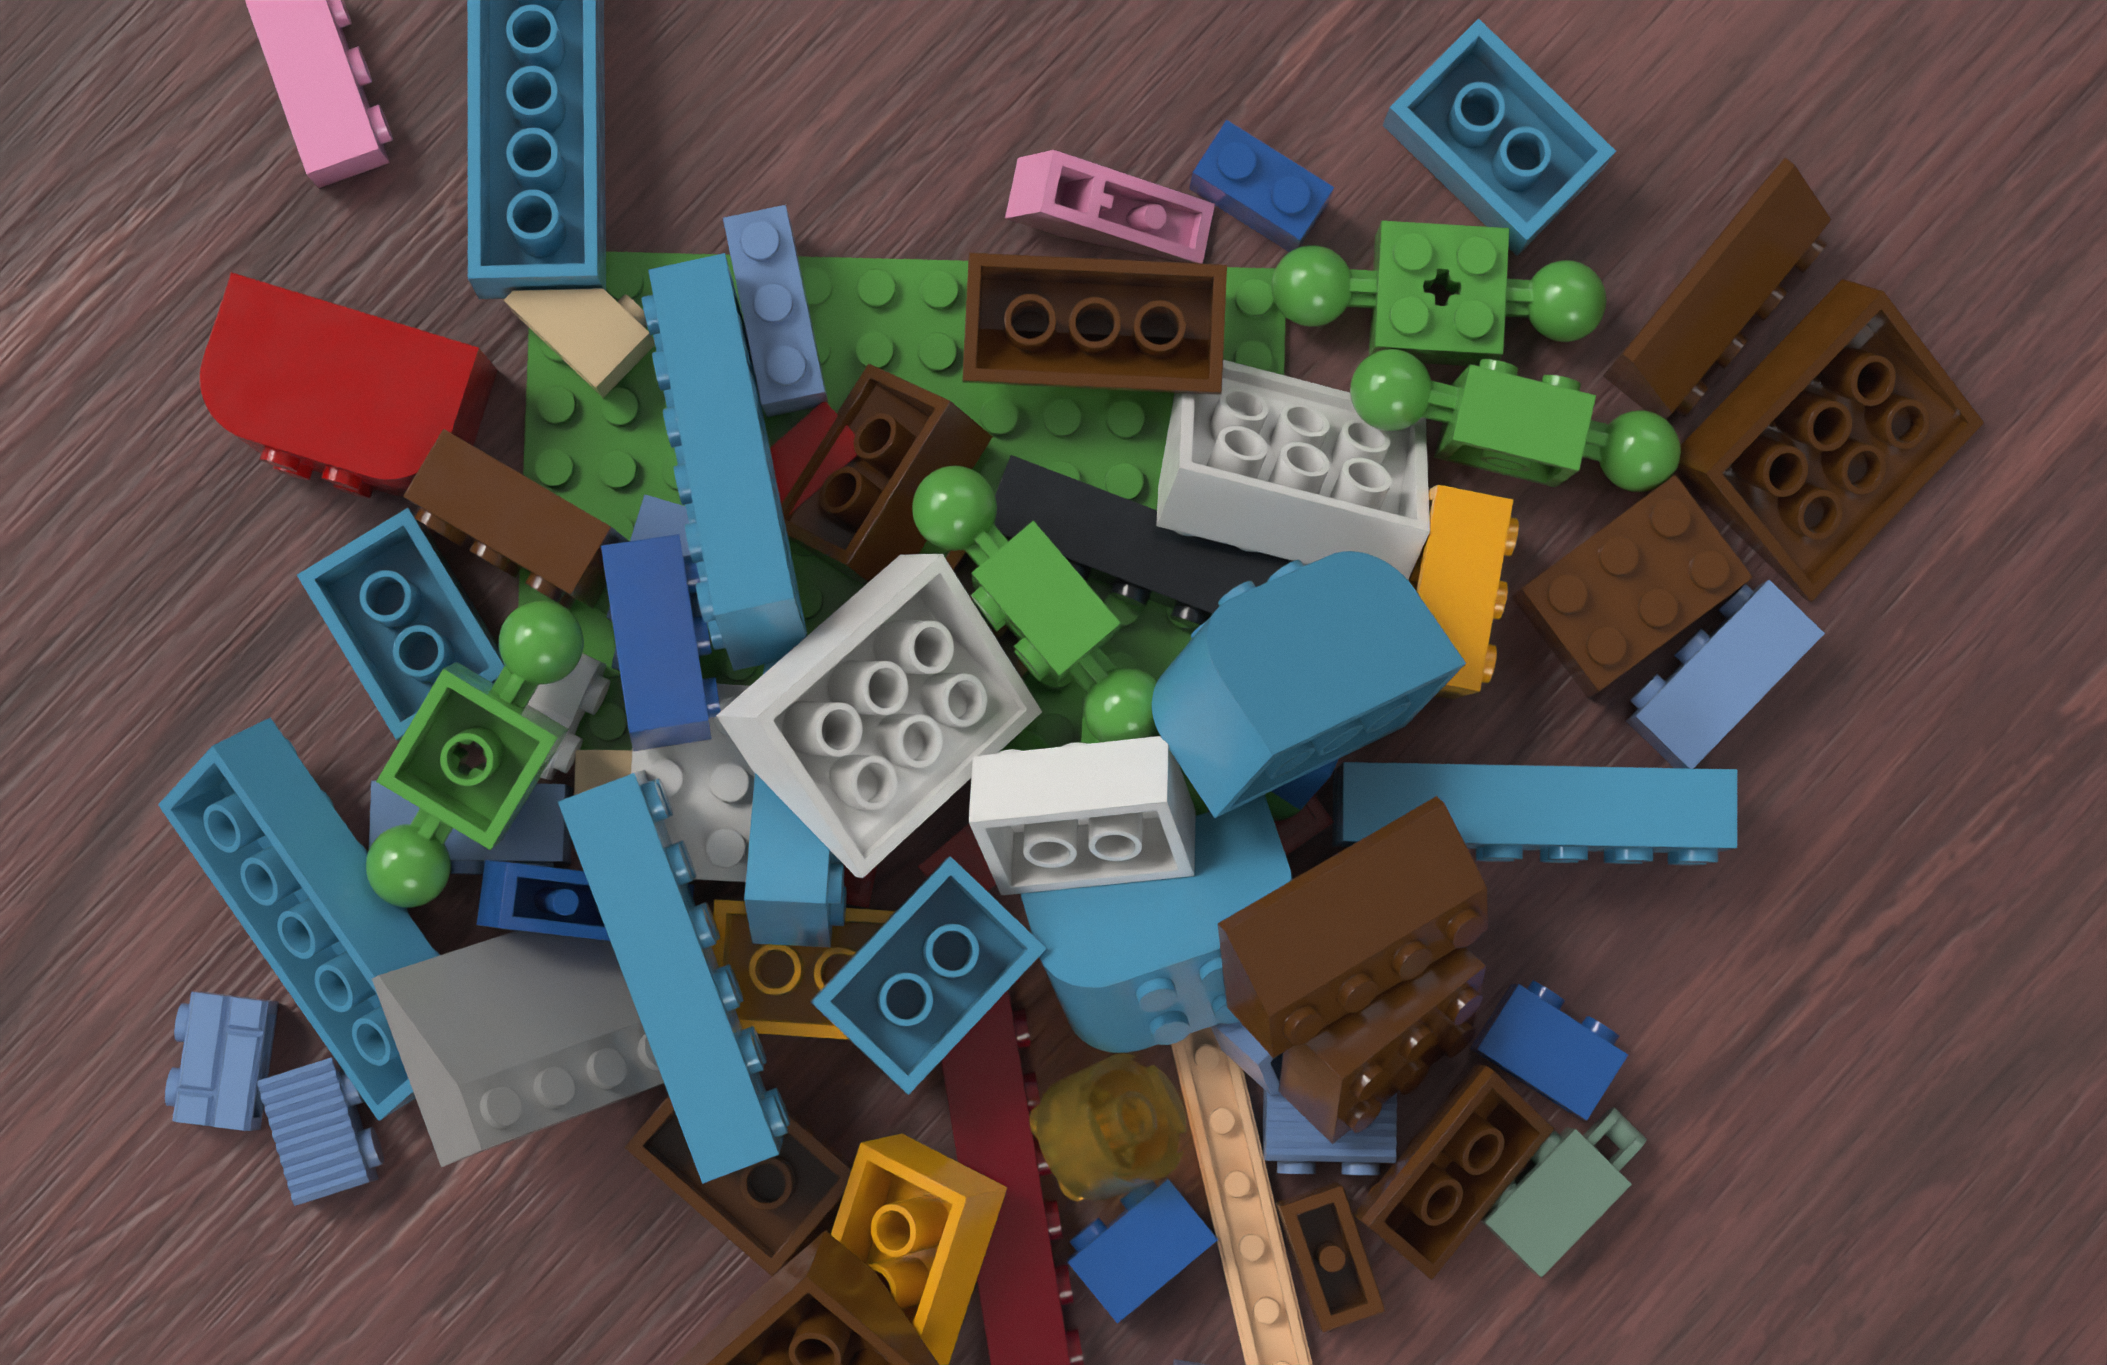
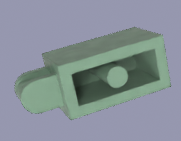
[1480,1107,1647,1278]

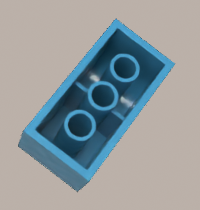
[1152,551,1466,818]
[1021,794,1293,1053]

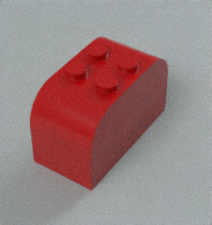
[200,272,498,499]

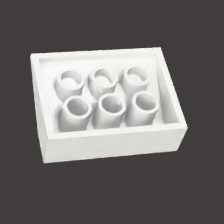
[1156,360,1430,580]
[716,554,1042,878]

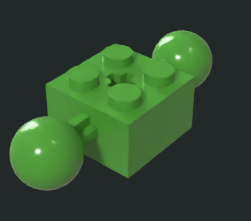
[1272,221,1607,366]
[1350,349,1681,492]
[912,466,1160,743]
[366,600,584,908]

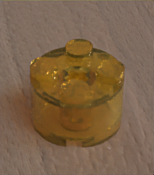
[1030,1053,1186,1201]

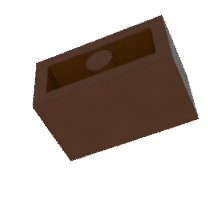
[1275,1182,1385,1332]

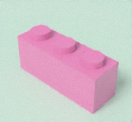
[245,0,393,188]

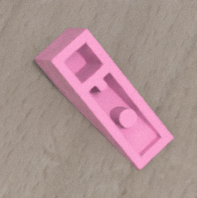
[1005,150,1215,264]

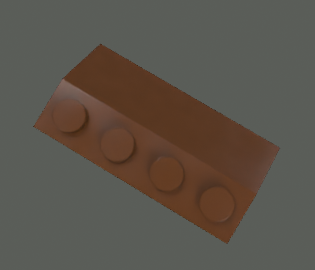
[1603,157,1832,419]
[962,253,1227,395]
[1218,796,1488,1058]

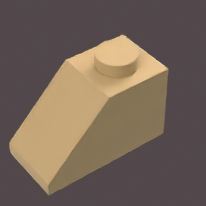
[504,289,655,398]

